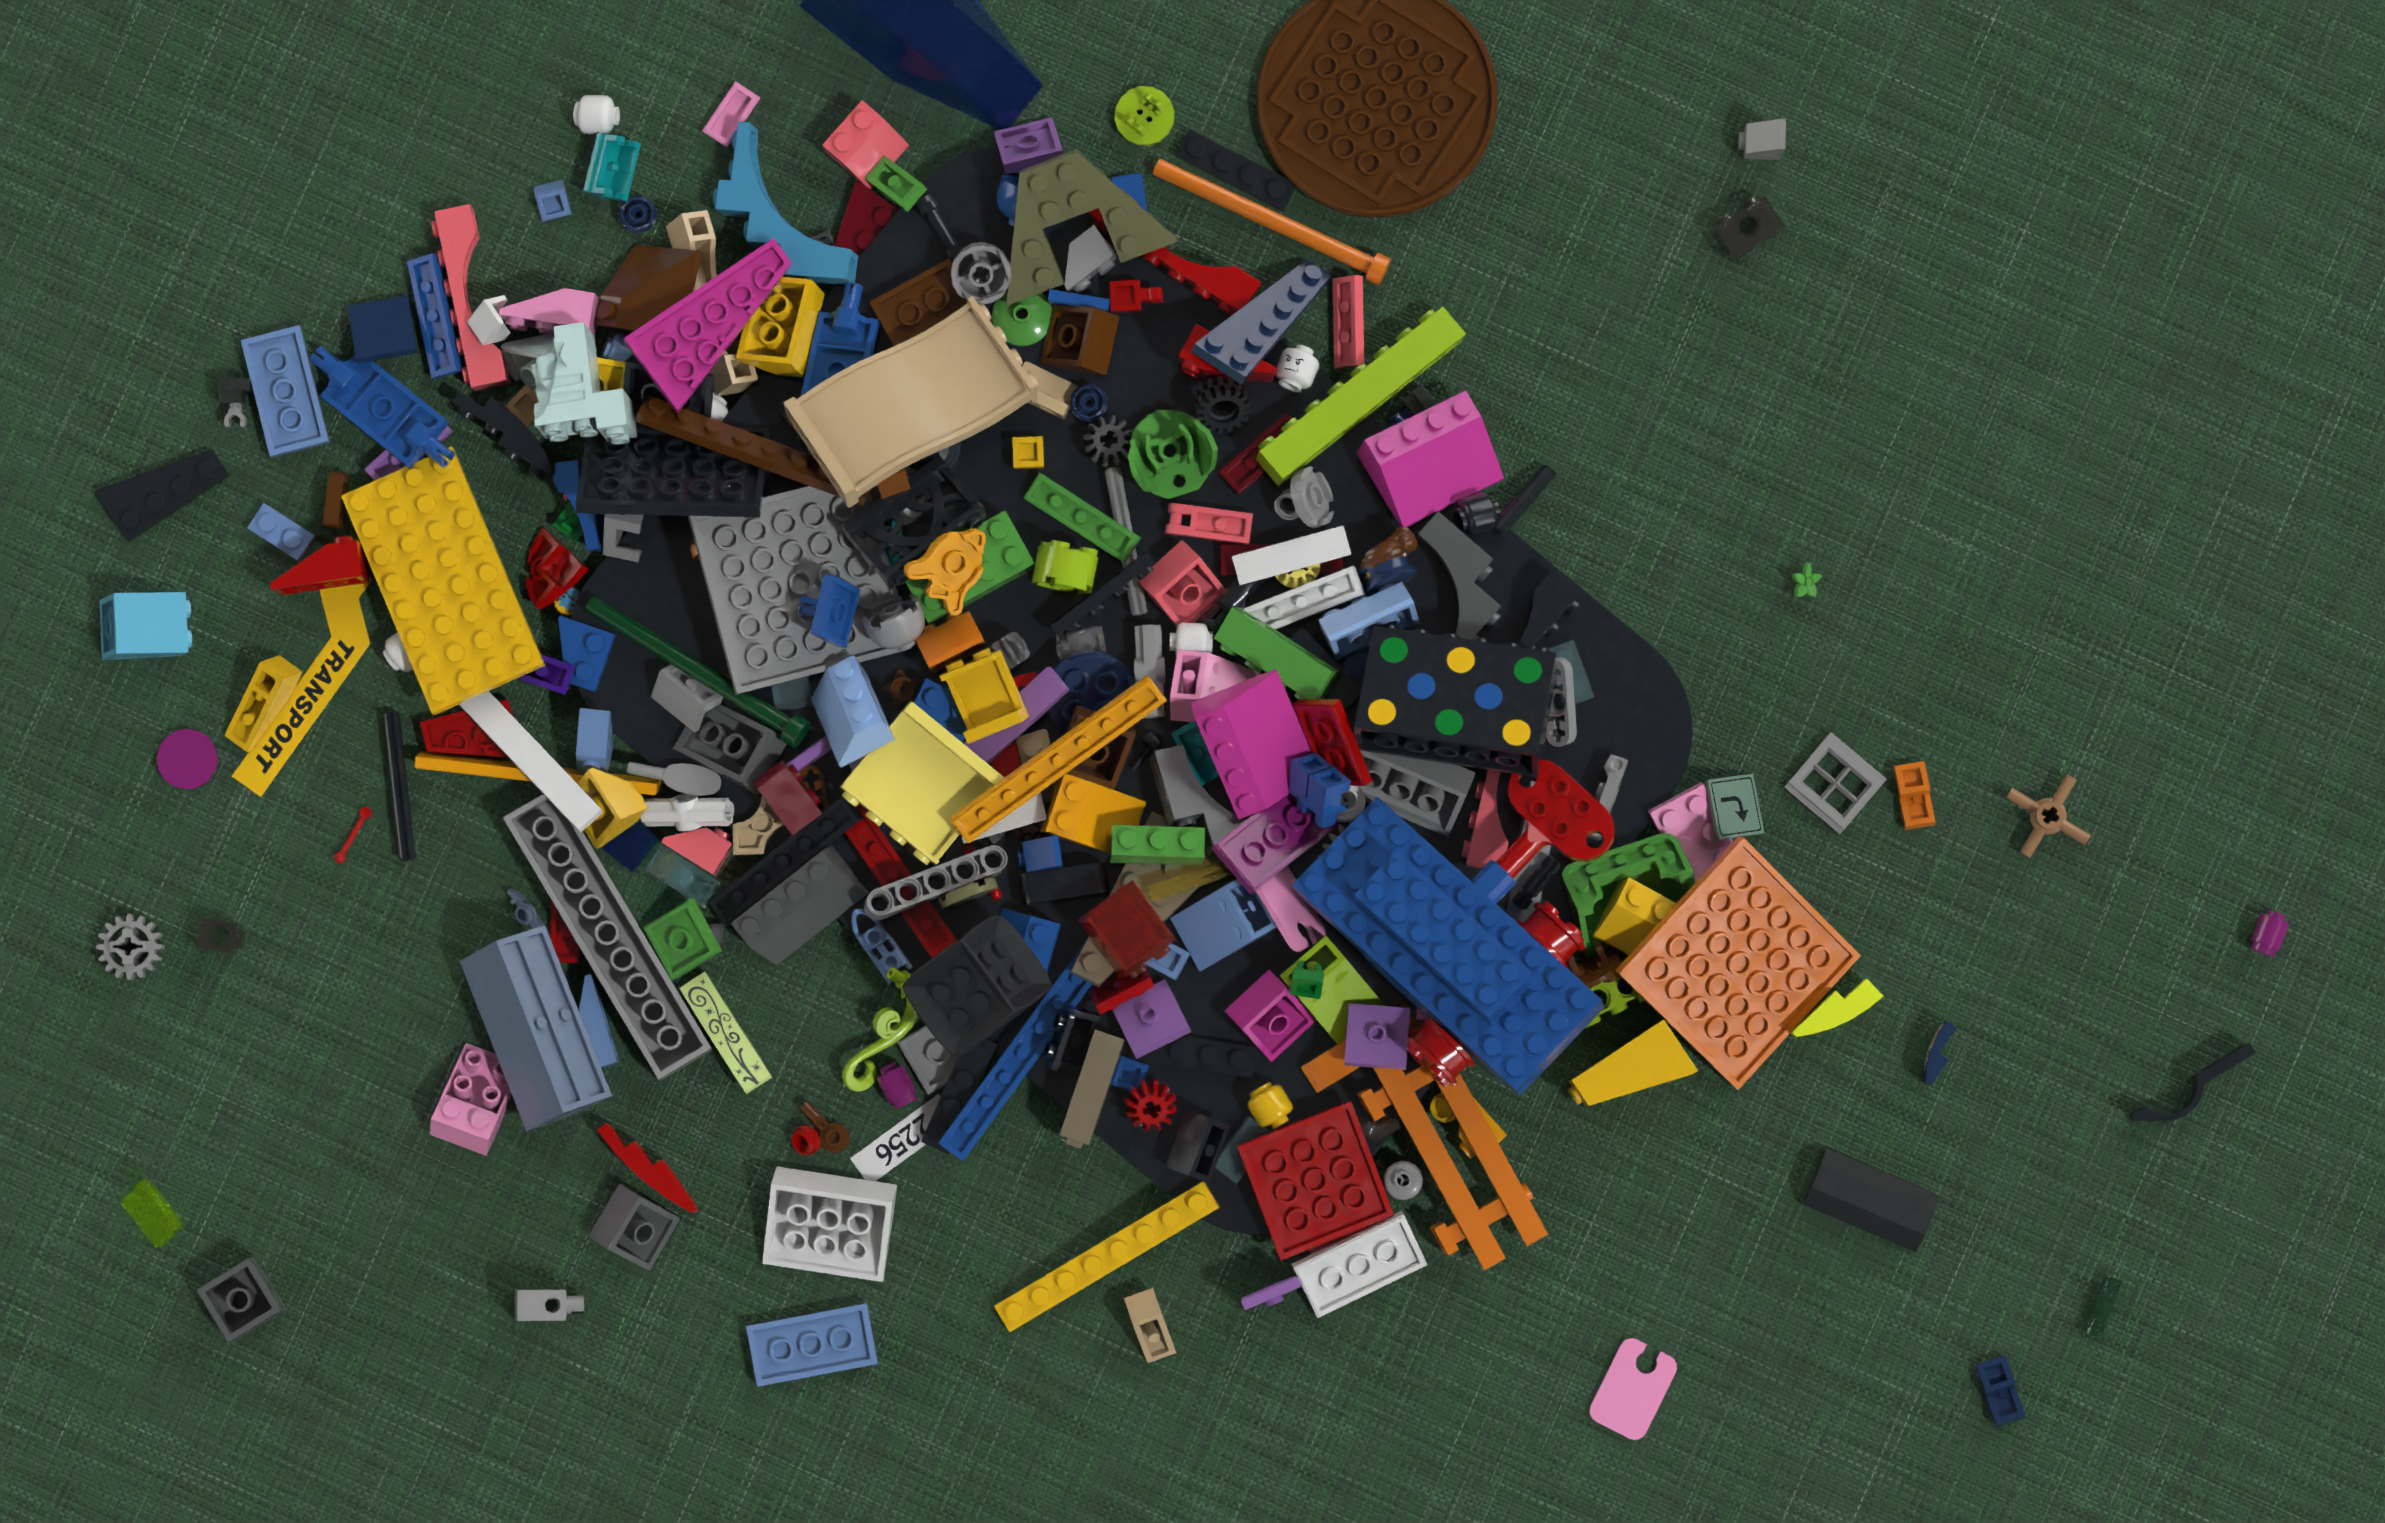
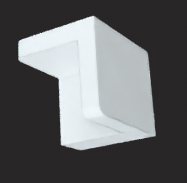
[467,295,510,345]

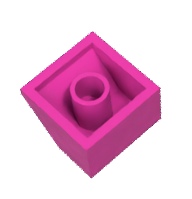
[1225,970,1316,1062]

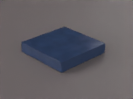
[348,295,417,364]

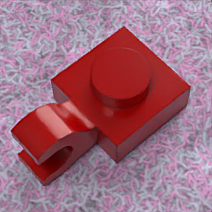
[1110,280,1163,313]

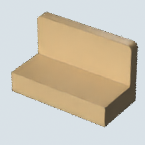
[1022,362,1079,420]

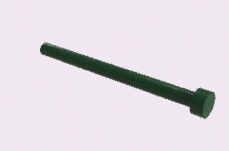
[585,596,810,748]

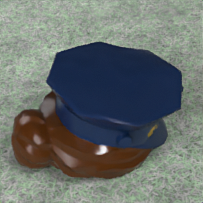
[1356,526,1418,597]

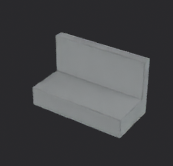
[651,665,723,733]

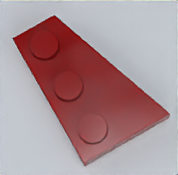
[420,699,514,758]

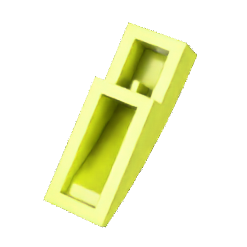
[1790,978,1883,1038]

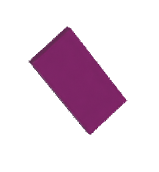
[1211,793,1339,894]

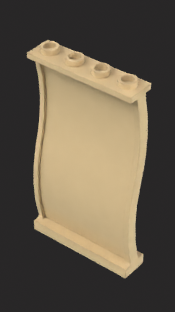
[783,296,1038,508]

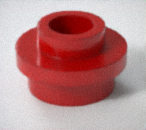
[791,1125,820,1155]

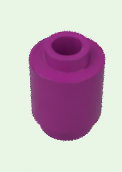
[2250,910,2289,957]
[877,1062,917,1110]

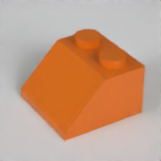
[916,611,986,674]

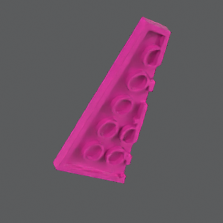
[624,238,791,414]

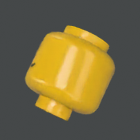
[1247,1082,1293,1130]

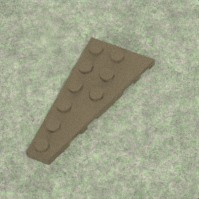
[1071,811,1223,987]

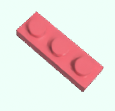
[1333,275,1364,369]

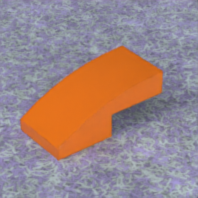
[1894,761,1936,830]

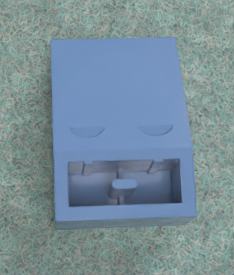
[1170,879,1278,971]

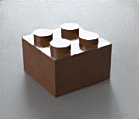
[1064,705,1136,789]

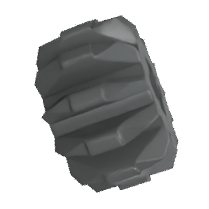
[1084,415,1133,467]
[986,632,1030,670]

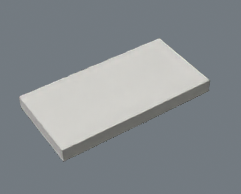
[1292,1211,1427,1318]

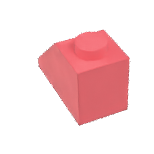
[661,827,733,876]

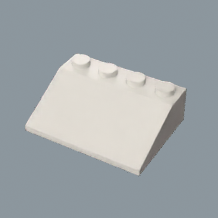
[762,1167,897,1282]

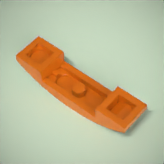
[1301,1002,1419,1093]

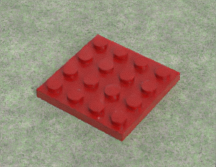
[1236,1100,1394,1260]

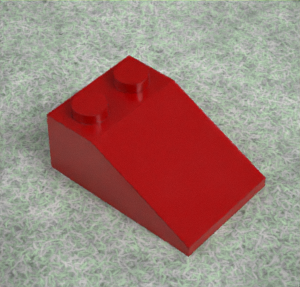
[1179,324,1277,382]
[270,536,371,596]

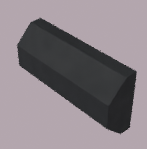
[1802,1148,1939,1252]

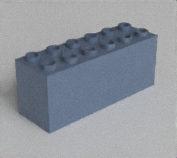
[460,925,612,1132]

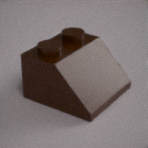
[1040,305,1119,375]

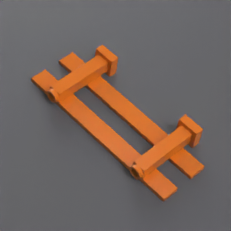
[1356,1023,1548,1270]

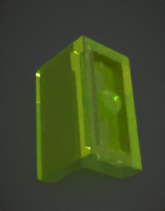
[121,1178,187,1248]

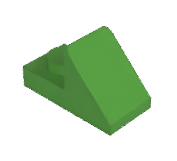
[865,155,927,212]

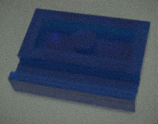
[585,821,661,873]

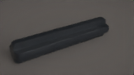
[1492,465,1556,536]

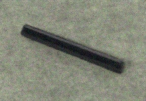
[382,711,416,861]

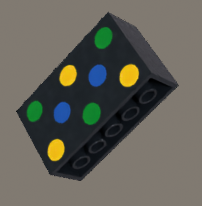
[1354,624,1557,778]

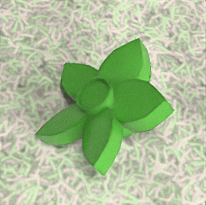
[1792,562,1822,597]

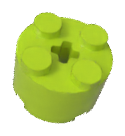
[1032,540,1098,595]

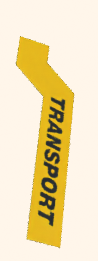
[232,577,372,797]

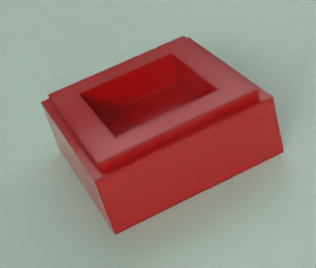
[1013,671,1038,691]

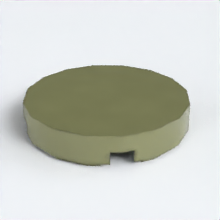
[938,876,999,909]

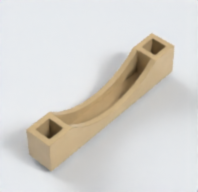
[666,210,758,396]

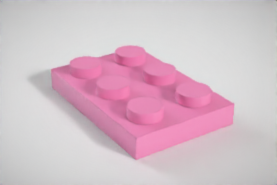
[1648,782,1733,883]

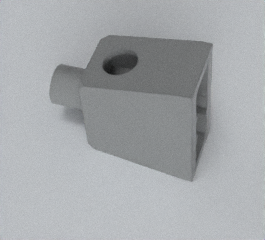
[514,1289,584,1321]

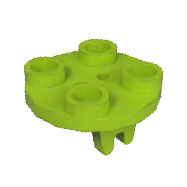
[1115,86,1174,147]

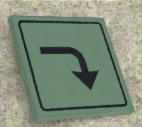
[1705,774,1764,840]

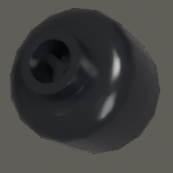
[1453,492,1500,536]

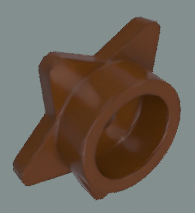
[882,669,921,709]

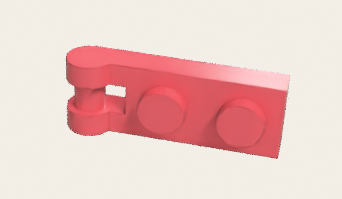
[1165,503,1253,545]

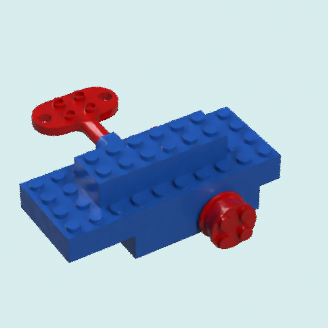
[1293,760,1615,1097]

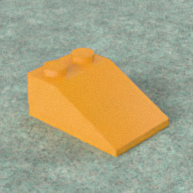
[1041,774,1146,854]

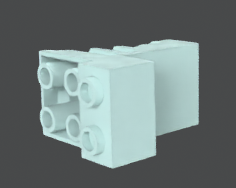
[531,322,637,444]

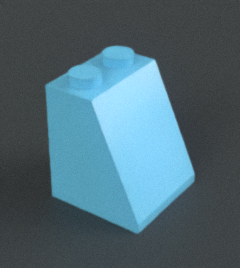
[99,592,192,660]

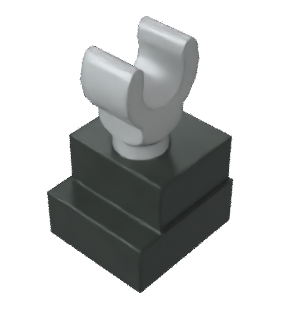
[218,378,253,428]

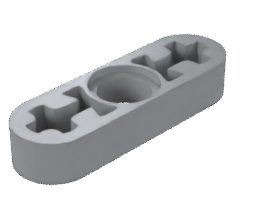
[1546,657,1577,747]

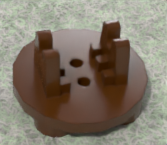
[1567,940,1621,989]

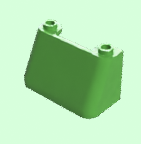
[1562,833,1695,957]

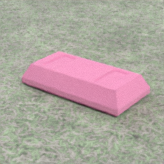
[702,81,760,147]

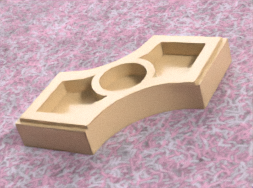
[733,796,784,855]

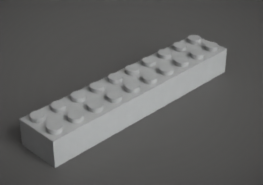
[503,794,712,1081]

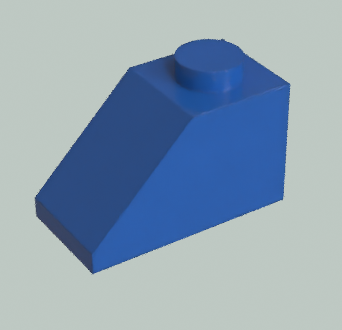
[1018,835,1064,873]

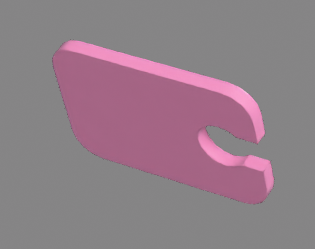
[1256,866,1325,952]
[1589,1338,1677,1440]

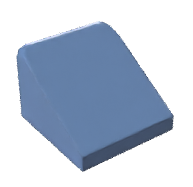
[534,180,572,222]

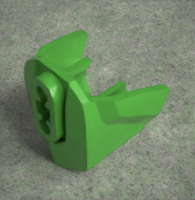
[1128,410,1218,499]

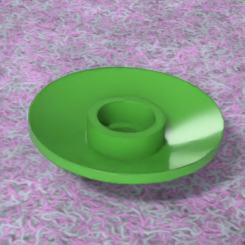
[992,290,1052,346]

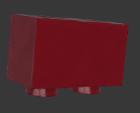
[753,760,822,835]

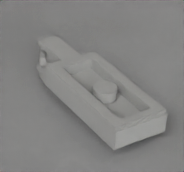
[1589,754,1628,841]

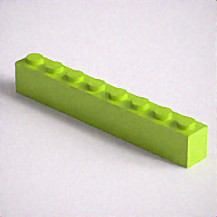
[1256,307,1466,486]

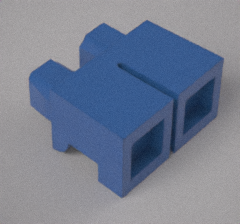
[1289,752,1351,828]

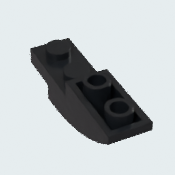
[452,392,555,478]

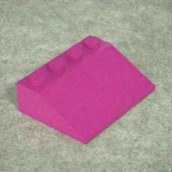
[1356,391,1504,527]
[1191,668,1312,820]

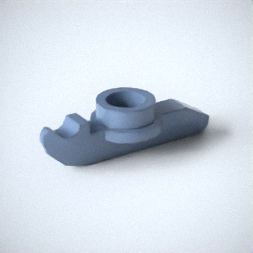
[507,889,550,934]

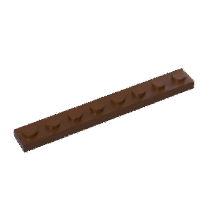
[636,395,872,506]

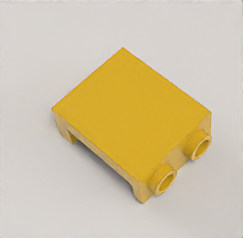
[939,648,1029,744]

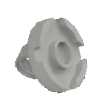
[1274,466,1334,528]

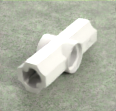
[641,793,734,831]

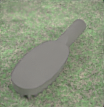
[627,762,721,796]

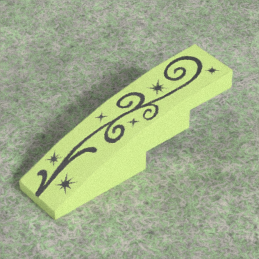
[679,972,772,1094]

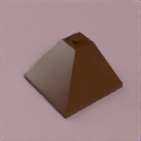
[594,245,702,335]

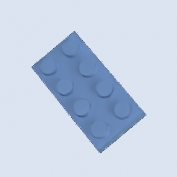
[241,325,330,458]
[746,1303,878,1387]

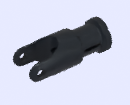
[1198,581,1257,635]

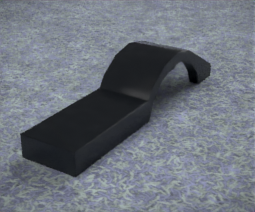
[2128,1042,2256,1121]

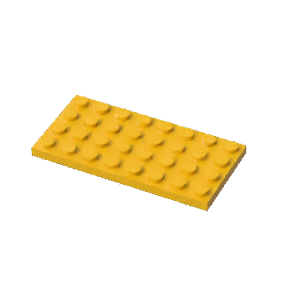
[341,446,546,715]

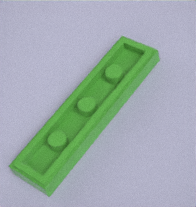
[1023,472,1141,563]

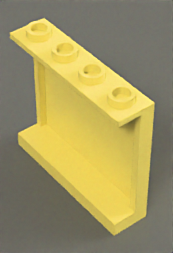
[840,701,1004,865]

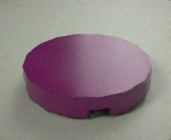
[157,729,219,790]

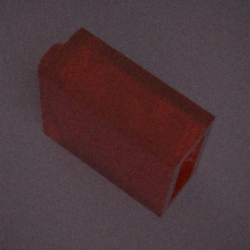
[1078,880,1176,979]

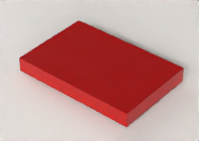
[1293,699,1372,786]

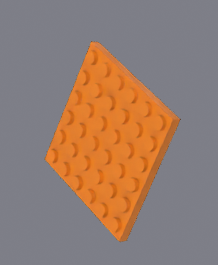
[1615,835,1861,1090]

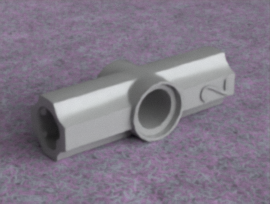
[1134,625,1166,718]

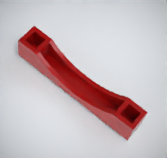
[1089,208,1261,316]

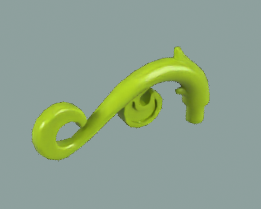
[842,967,918,1092]

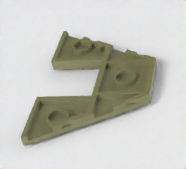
[1007,149,1178,305]

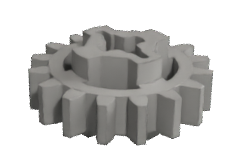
[96,914,165,980]

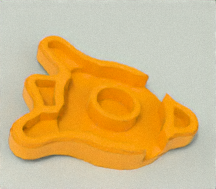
[904,528,986,616]

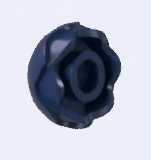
[619,195,657,233]
[1070,383,1108,422]

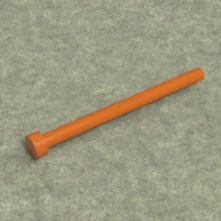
[1152,159,1391,286]

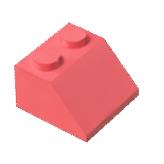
[822,100,909,189]
[1137,540,1225,626]

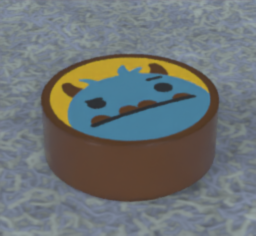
[553,587,581,617]

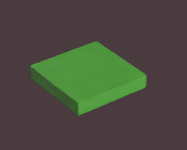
[643,898,722,981]

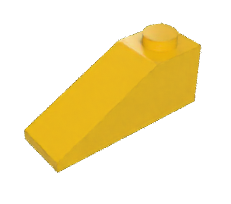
[224,655,302,752]

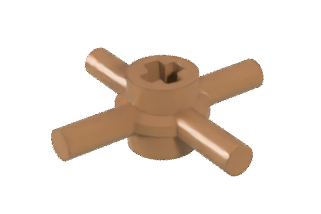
[2006,774,2091,858]

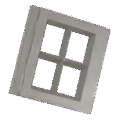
[1784,732,1886,835]

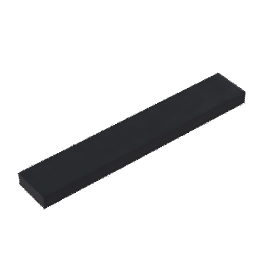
[707,796,864,927]

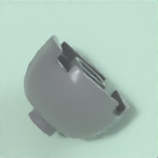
[951,242,1012,305]
[862,594,925,651]

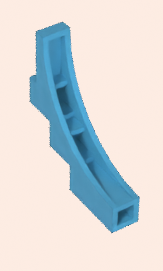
[713,122,858,285]

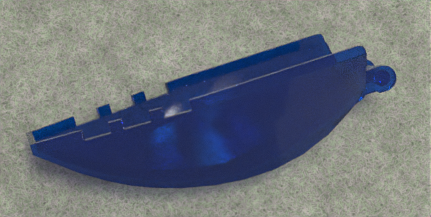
[800,0,1043,130]

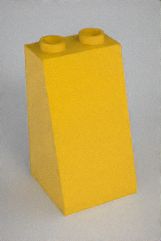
[1568,1019,1698,1107]

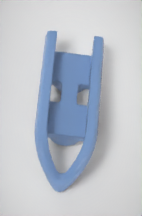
[851,909,912,984]

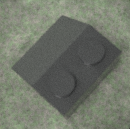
[589,1183,680,1271]

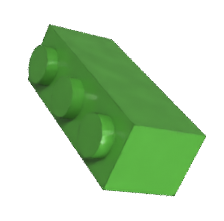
[1110,825,1205,866]

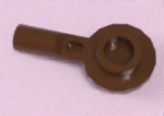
[799,1101,850,1153]

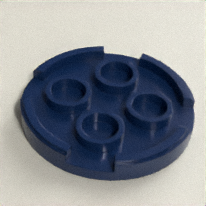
[1047,650,1135,732]

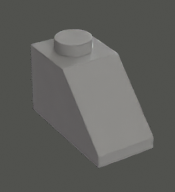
[1738,119,1786,160]

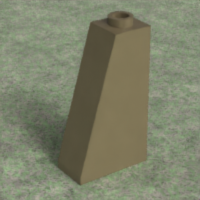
[1060,1030,1125,1149]

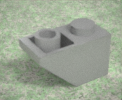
[1064,225,1116,294]

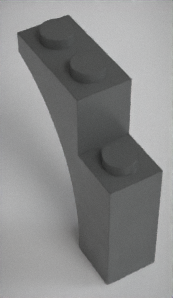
[1417,511,1501,640]
[1148,745,1246,858]

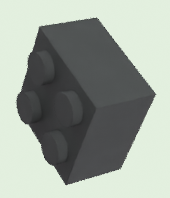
[197,1257,287,1343]

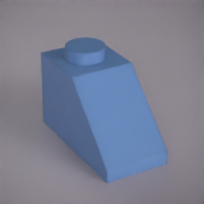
[576,708,614,773]

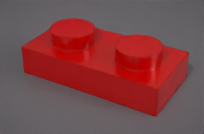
[1088,962,1154,1015]

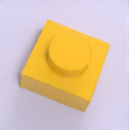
[1012,436,1044,469]

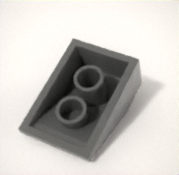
[673,704,787,795]

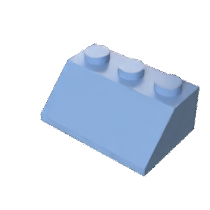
[1319,582,1420,661]
[811,655,895,768]

